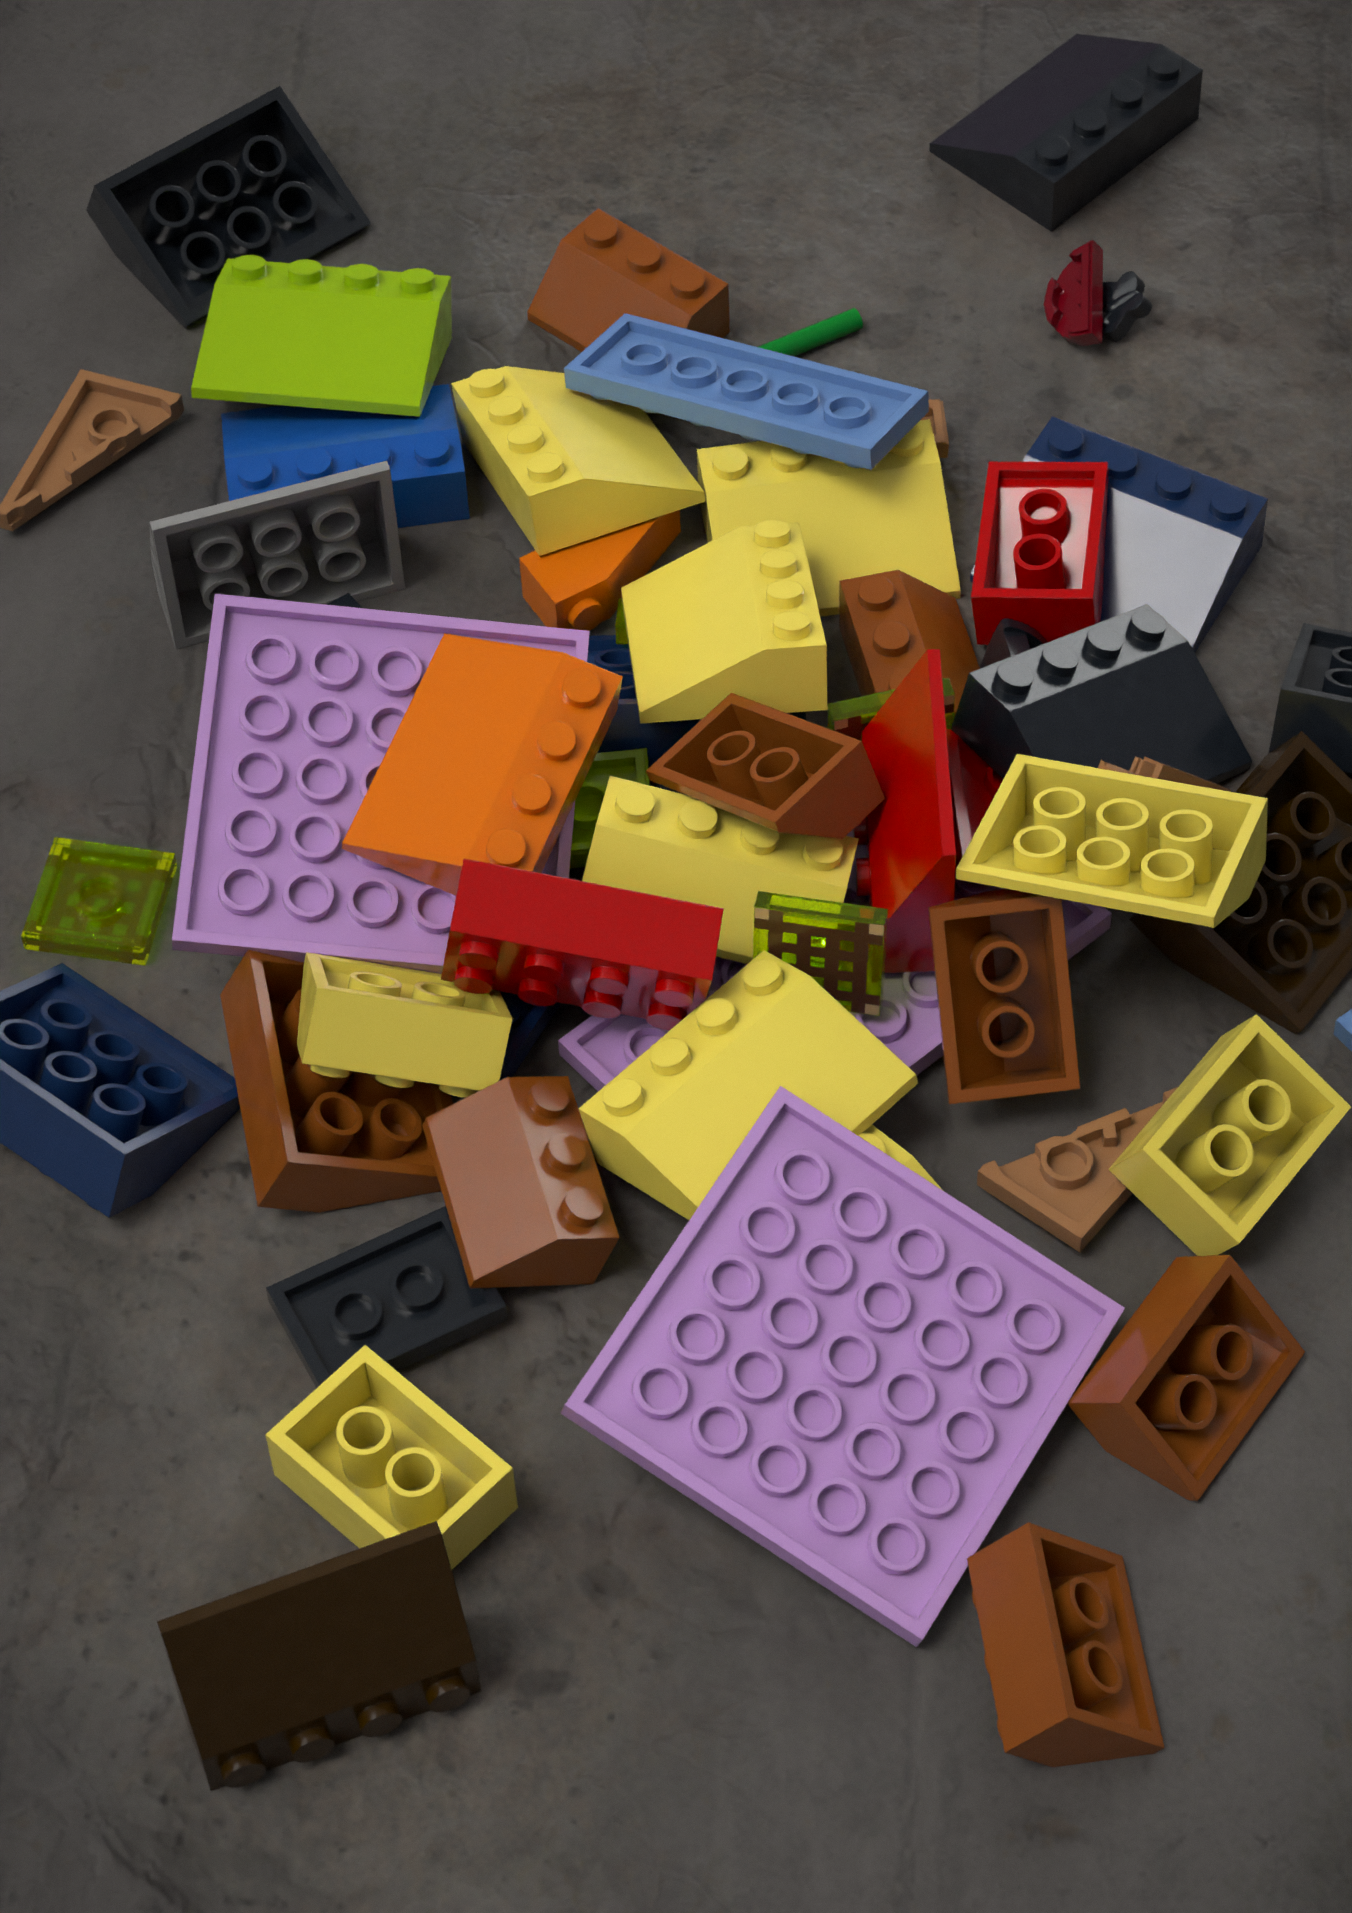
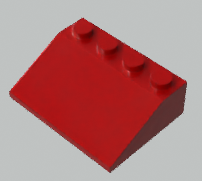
[853,649,956,973]

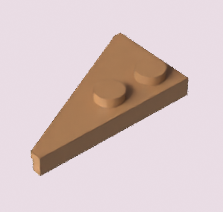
[0,369,184,531]
[977,1087,1178,1252]

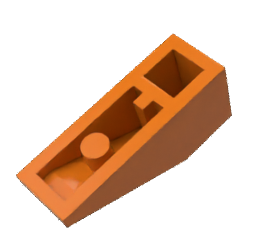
[519,510,681,631]

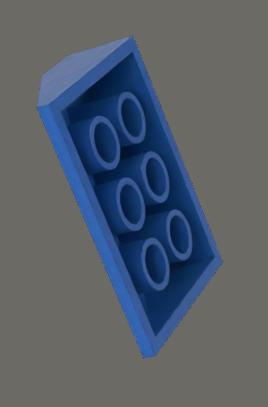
[221,384,470,528]

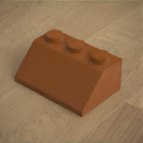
[527,208,730,352]
[839,570,980,729]
[646,693,885,839]
[928,889,1080,1104]
[422,1076,620,1288]
[1067,1255,1305,1501]
[967,1522,1164,1767]

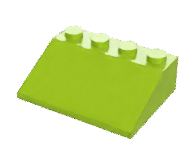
[191,255,452,417]

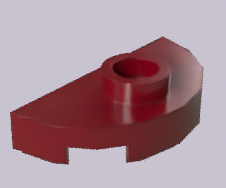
[1044,240,1103,346]

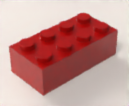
[441,858,724,1030]

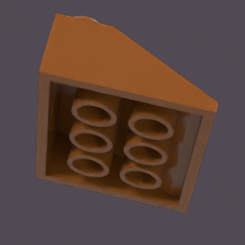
[220,950,453,1213]

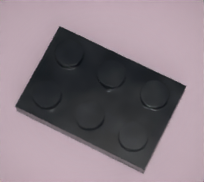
[266,1206,508,1388]

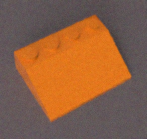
[342,633,623,895]

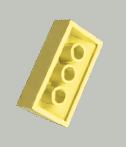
[582,776,859,983]

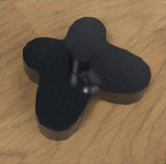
[1102,271,1152,342]

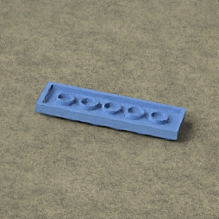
[564,313,929,470]

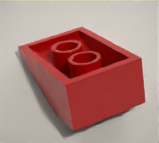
[971,461,1109,645]

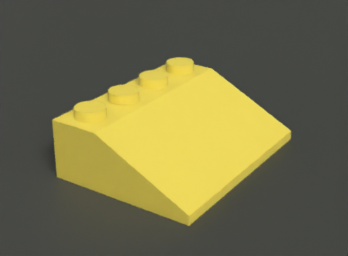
[451,366,706,556]
[697,419,961,617]
[621,520,828,724]
[956,754,1268,928]
[579,950,918,1220]

